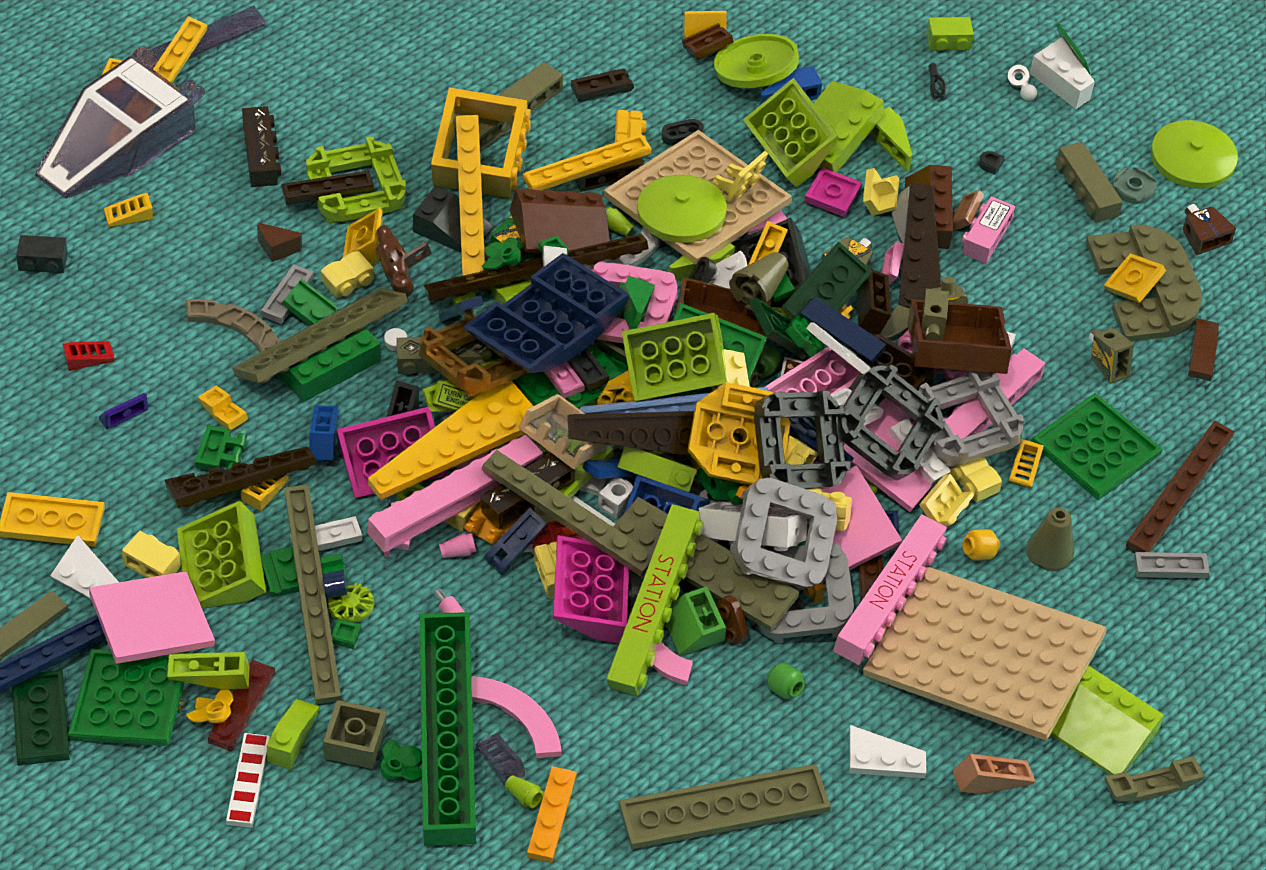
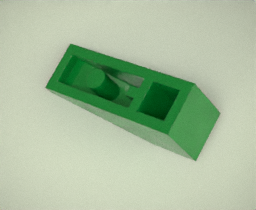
[619,275,655,330]

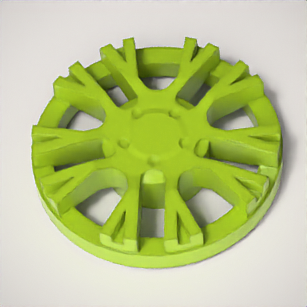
[328,583,374,622]

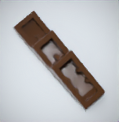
[1188,318,1219,381]

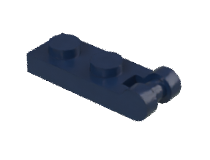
[484,508,548,575]

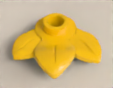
[186,689,234,723]

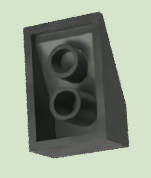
[413,185,493,253]

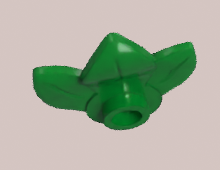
[481,237,521,270]
[380,740,422,781]

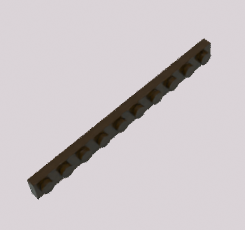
[424,234,649,301]

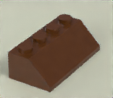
[905,165,953,249]

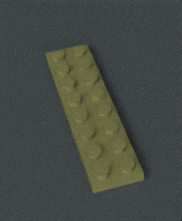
[232,288,408,384]
[613,497,799,631]
[619,764,831,849]

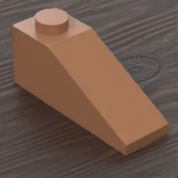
[953,754,1036,794]

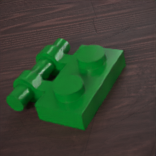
[785,315,824,357]
[195,425,247,470]

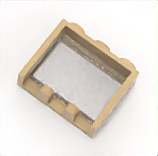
[519,394,607,469]

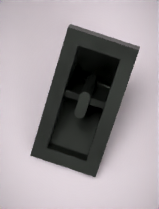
[386,380,419,417]

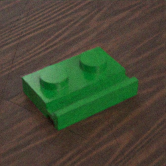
[281,279,338,326]
[260,547,299,598]

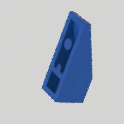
[759,66,822,106]
[309,405,338,462]

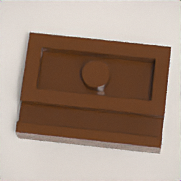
[682,23,734,59]

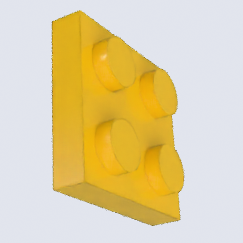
[1104,253,1166,303]

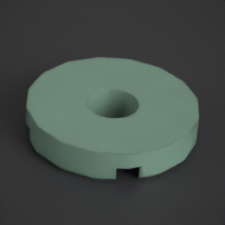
[1113,167,1157,204]

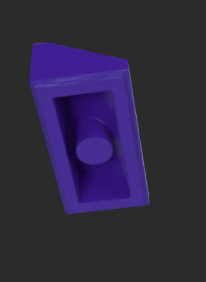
[99,393,148,430]

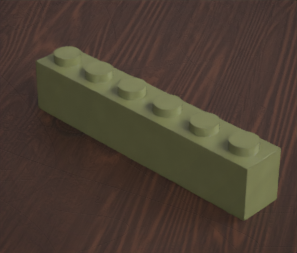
[455,62,563,152]

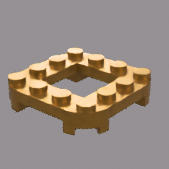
[419,310,529,396]

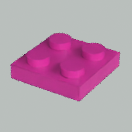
[804,167,862,217]

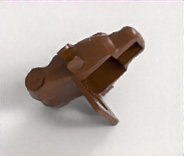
[375,225,432,297]

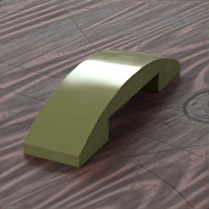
[1104,756,1205,801]

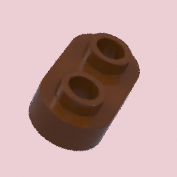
[716,595,748,645]

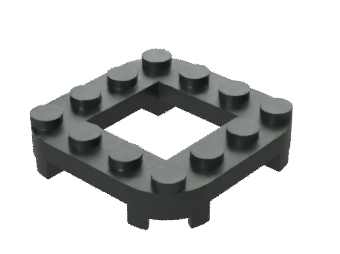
[840,365,945,480]
[754,390,851,489]

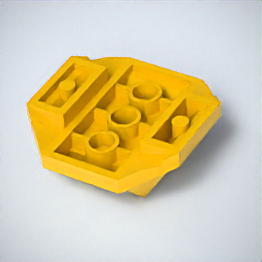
[687,382,790,485]

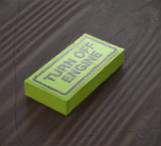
[432,381,480,411]

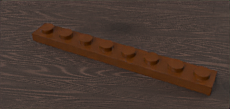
[1126,421,1235,552]

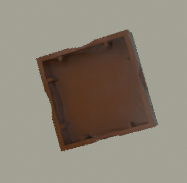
[675,277,772,361]
[908,299,1012,374]

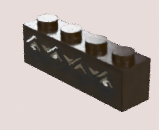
[242,106,281,187]
[480,452,575,530]

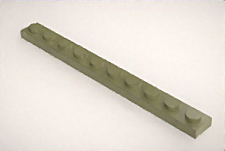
[284,485,341,704]

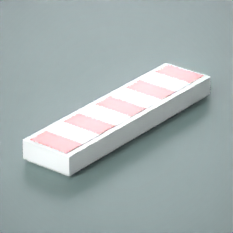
[226,733,270,828]

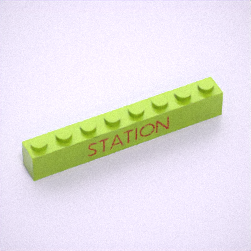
[607,504,704,696]

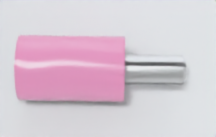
[435,589,465,613]

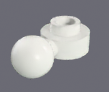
[1008,65,1037,101]

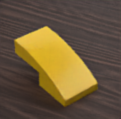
[198,385,248,430]

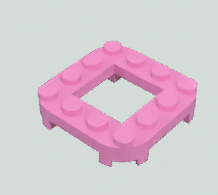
[592,262,678,345]

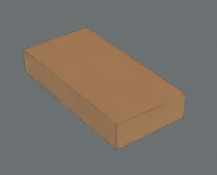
[953,190,984,230]

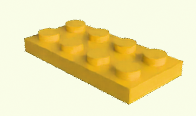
[0,492,105,547]

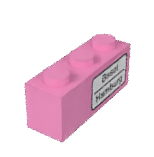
[961,197,1015,264]

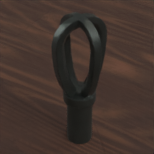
[928,63,947,99]

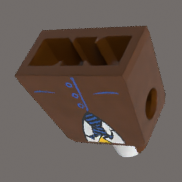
[1183,204,1236,255]

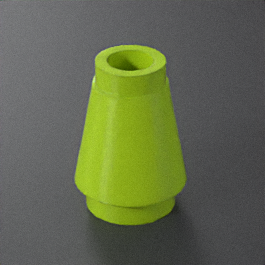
[606,207,635,237]
[505,775,544,809]

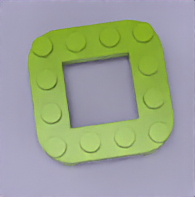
[306,137,406,223]

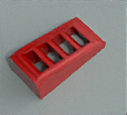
[62,341,115,371]

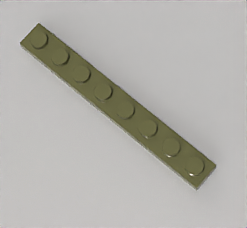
[482,449,653,576]

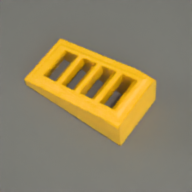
[104,193,153,227]
[1008,439,1044,488]
[241,475,289,511]

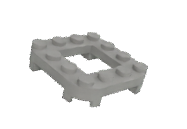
[919,371,1024,467]
[730,478,837,590]
[757,543,854,643]

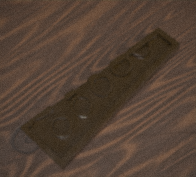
[898,183,941,309]
[567,411,694,456]
[164,446,316,508]

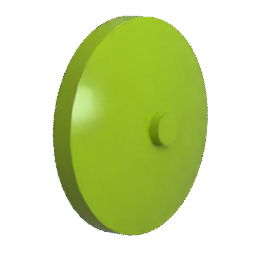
[714,34,799,88]
[1151,120,1238,189]
[637,175,727,243]

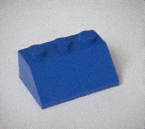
[624,474,711,514]

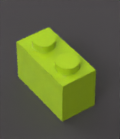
[926,17,974,51]

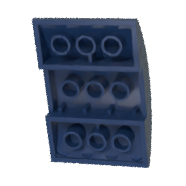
[463,253,629,373]

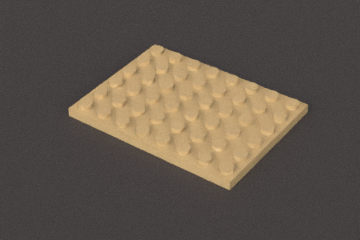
[863,566,1107,741]

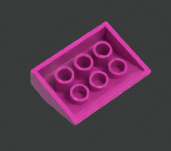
[336,406,448,499]
[553,536,629,643]

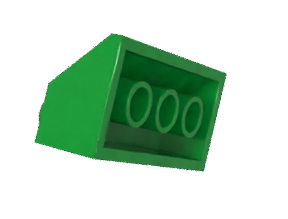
[277,329,380,402]

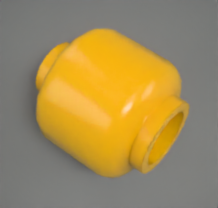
[962,529,1000,561]

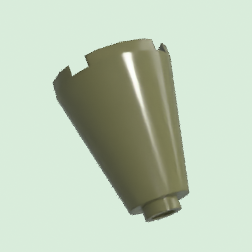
[729,252,789,310]
[1026,508,1074,571]

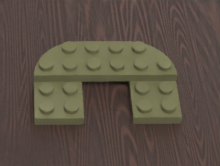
[1086,224,1202,342]

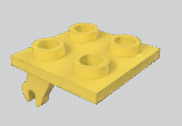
[712,151,768,202]

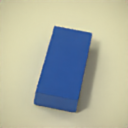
[583,459,637,479]

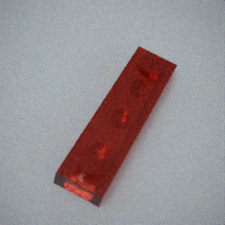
[208,660,275,751]

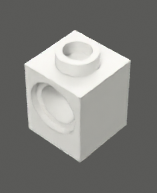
[598,478,633,519]

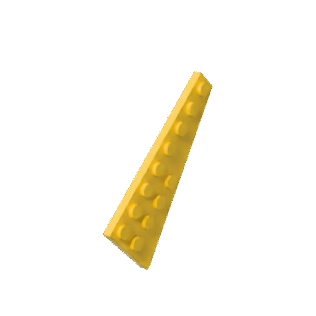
[368,381,544,500]

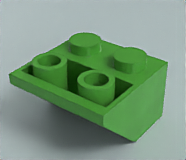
[665,586,726,656]

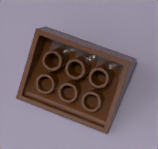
[510,189,610,253]

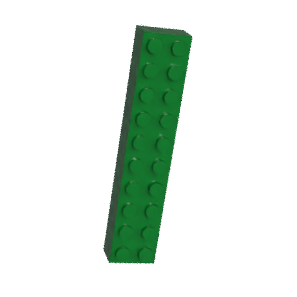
[419,612,476,846]

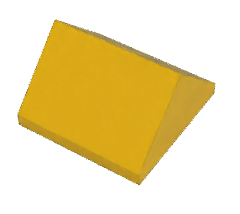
[343,208,383,265]

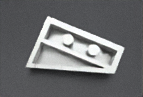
[1030,37,1095,109]

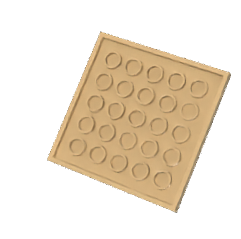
[604,130,792,264]

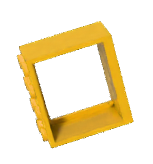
[431,87,531,198]

